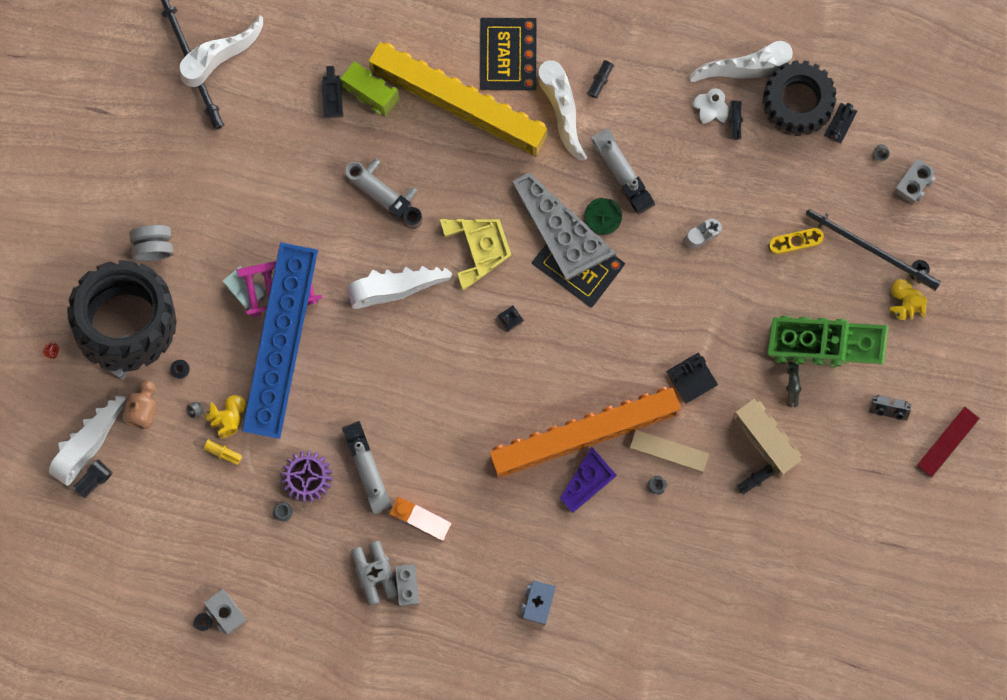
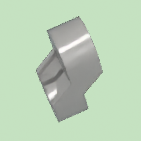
[684,219,722,249]

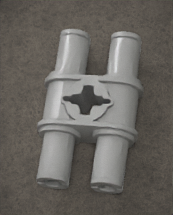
[351,541,398,606]

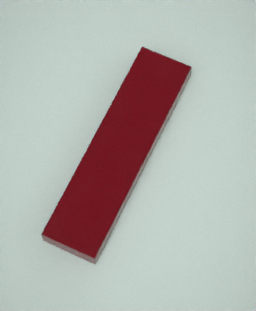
[916,406,980,478]

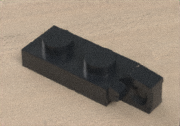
[322,66,344,119]

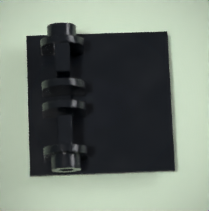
[666,352,718,404]

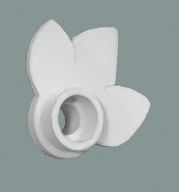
[692,89,729,124]

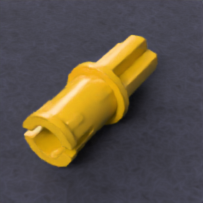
[203,439,242,465]

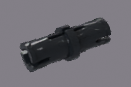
[587,60,614,99]
[728,100,743,140]
[736,464,775,495]

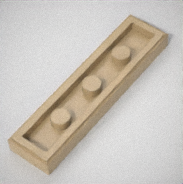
[630,430,709,473]

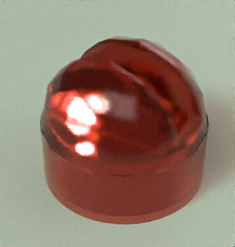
[43,342,60,359]

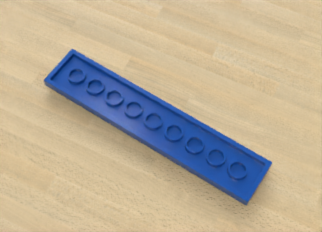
[242,242,318,439]

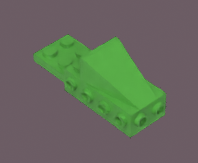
[768,316,888,368]

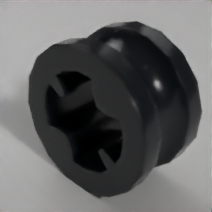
[194,613,212,631]

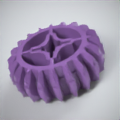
[281,451,333,503]

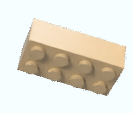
[733,399,802,479]

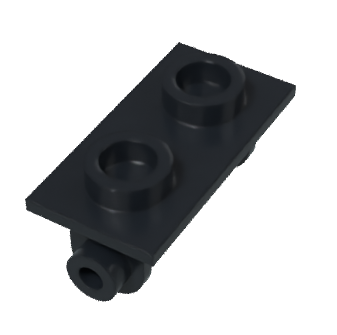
[824,103,857,144]
[869,395,911,421]

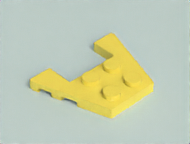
[440,219,511,290]

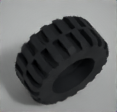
[762,60,837,136]

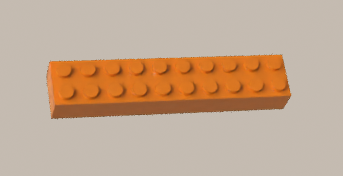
[490,387,681,479]

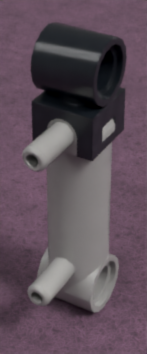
[591,128,655,215]
[345,158,423,229]
[342,420,392,515]

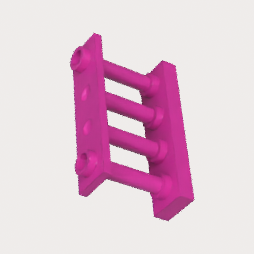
[236,261,322,317]

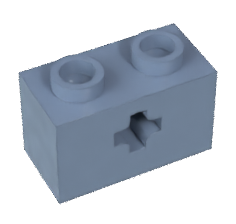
[520,580,556,625]

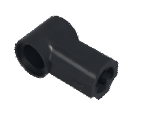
[73,459,113,499]

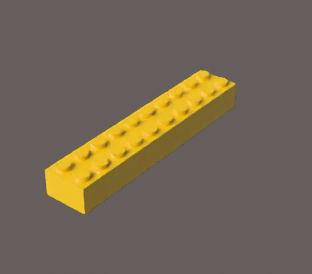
[369,42,547,157]

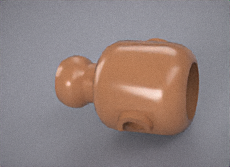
[122,380,157,429]

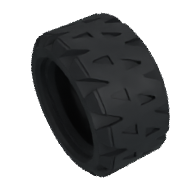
[67,260,177,372]

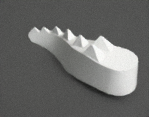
[180,15,263,87]
[689,41,793,82]
[538,60,587,160]
[346,266,452,309]
[49,396,126,486]

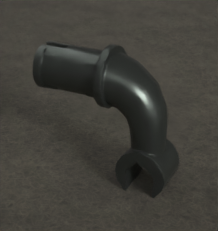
[786,362,802,407]

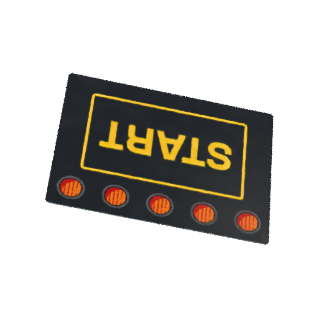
[480,18,537,90]
[532,244,626,308]

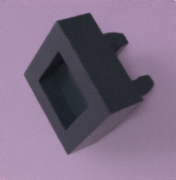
[497,305,524,332]

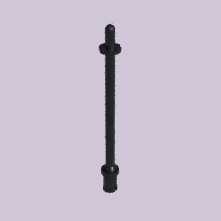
[160,0,225,130]
[806,209,941,291]

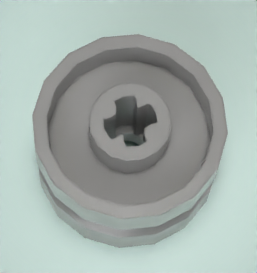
[129,225,174,261]

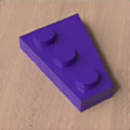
[560,447,617,514]

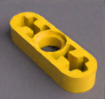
[769,228,824,255]

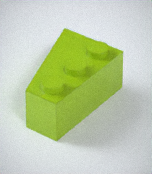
[340,61,399,117]

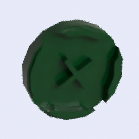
[585,198,622,236]

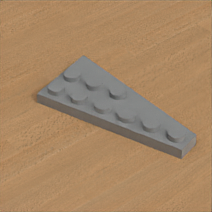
[512,173,617,281]

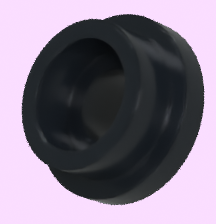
[170,360,190,379]

